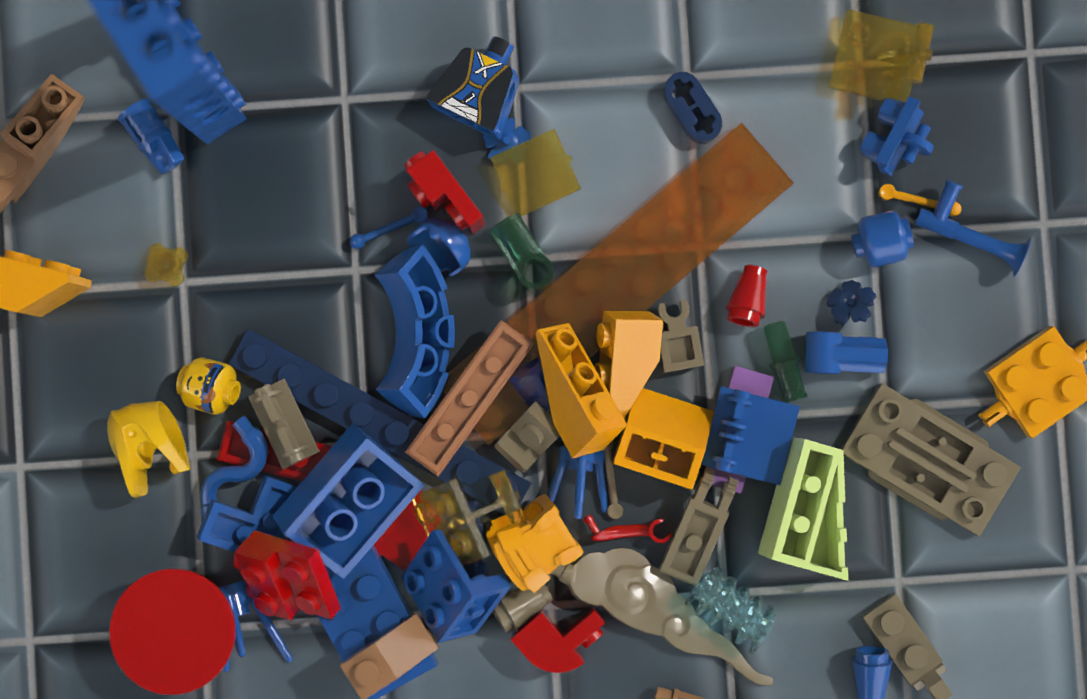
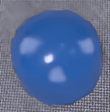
[407,218,471,277]

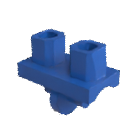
[860,96,934,177]

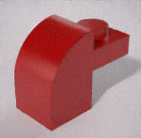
[510,607,605,673]

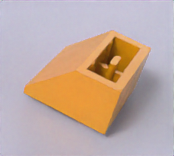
[0,249,92,317]
[612,388,714,490]

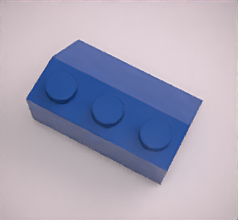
[272,423,425,579]

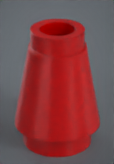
[725,265,768,327]

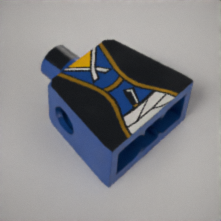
[426,36,519,141]

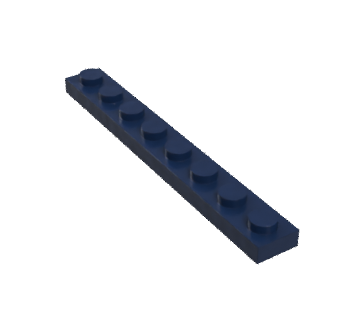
[229,329,532,516]

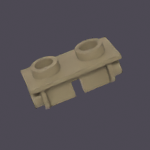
[248,378,320,469]

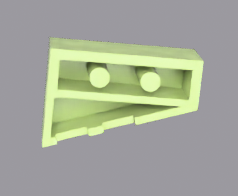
[758,437,848,581]

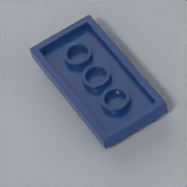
[317,545,439,699]

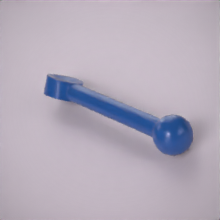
[349,206,428,249]

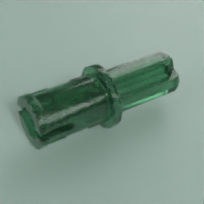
[763,321,807,403]

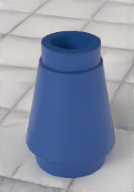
[851,646,893,699]

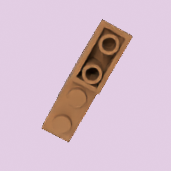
[0,74,85,213]

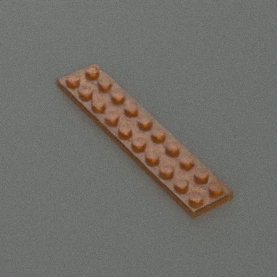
[442,123,794,445]

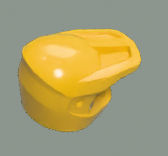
[107,401,190,498]

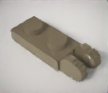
[659,467,738,587]

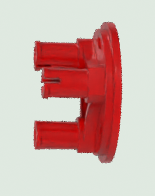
[110,568,236,695]

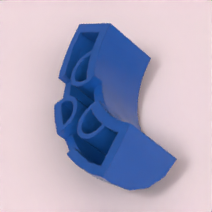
[374,244,455,418]

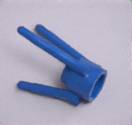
[547,446,608,519]
[220,580,293,672]

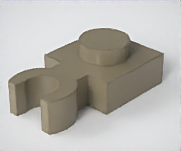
[658,299,705,373]

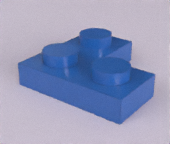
[196,474,298,552]

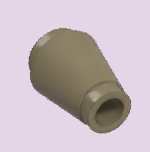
[493,584,553,633]

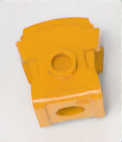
[485,494,583,593]

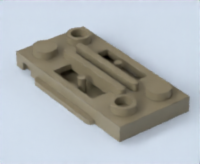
[840,383,1021,536]

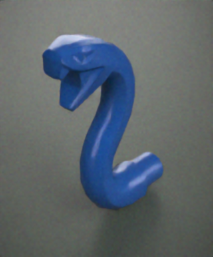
[200,416,268,519]

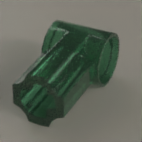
[489,213,554,293]

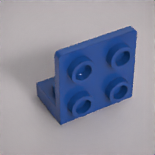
[402,529,511,643]

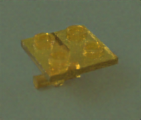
[828,9,935,103]
[412,469,528,565]

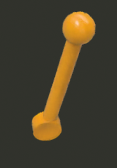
[879,184,961,217]

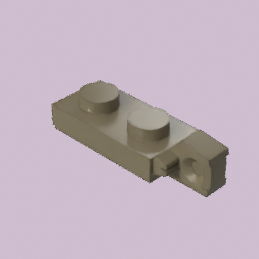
[861,593,953,699]

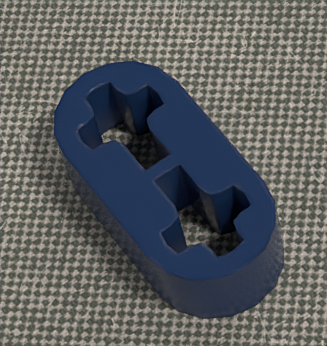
[663,72,722,144]

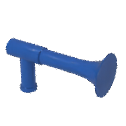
[914,179,1032,277]

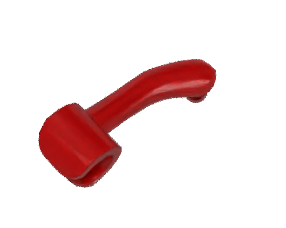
[583,514,673,543]

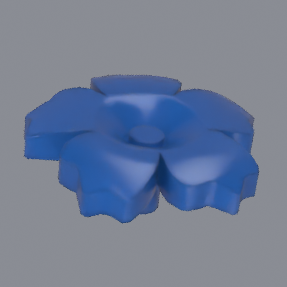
[482,118,532,165]

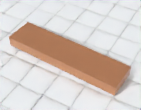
[405,320,534,476]

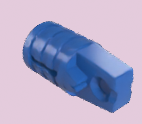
[118,98,184,174]

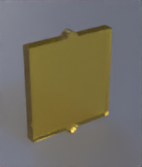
[490,128,581,218]

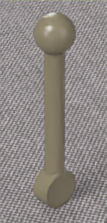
[603,440,623,519]

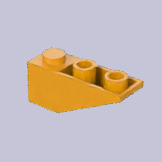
[594,311,663,419]
[535,323,627,458]

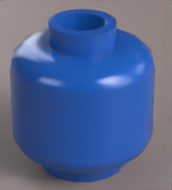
[851,211,914,268]

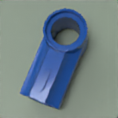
[805,332,888,374]

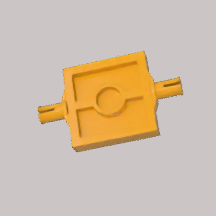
[979,326,1087,439]

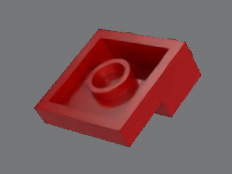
[403,150,486,235]
[233,531,341,621]

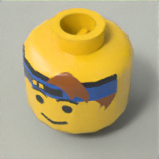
[176,357,241,415]

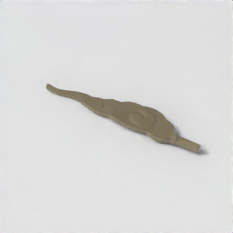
[551,548,774,686]

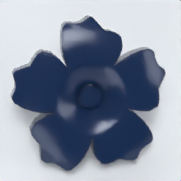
[826,280,876,326]

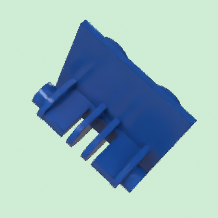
[701,386,800,485]

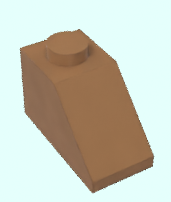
[340,613,439,699]

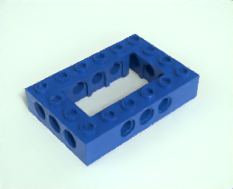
[88,0,247,144]

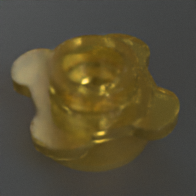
[144,243,188,287]

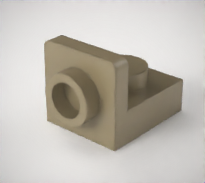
[495,401,560,473]

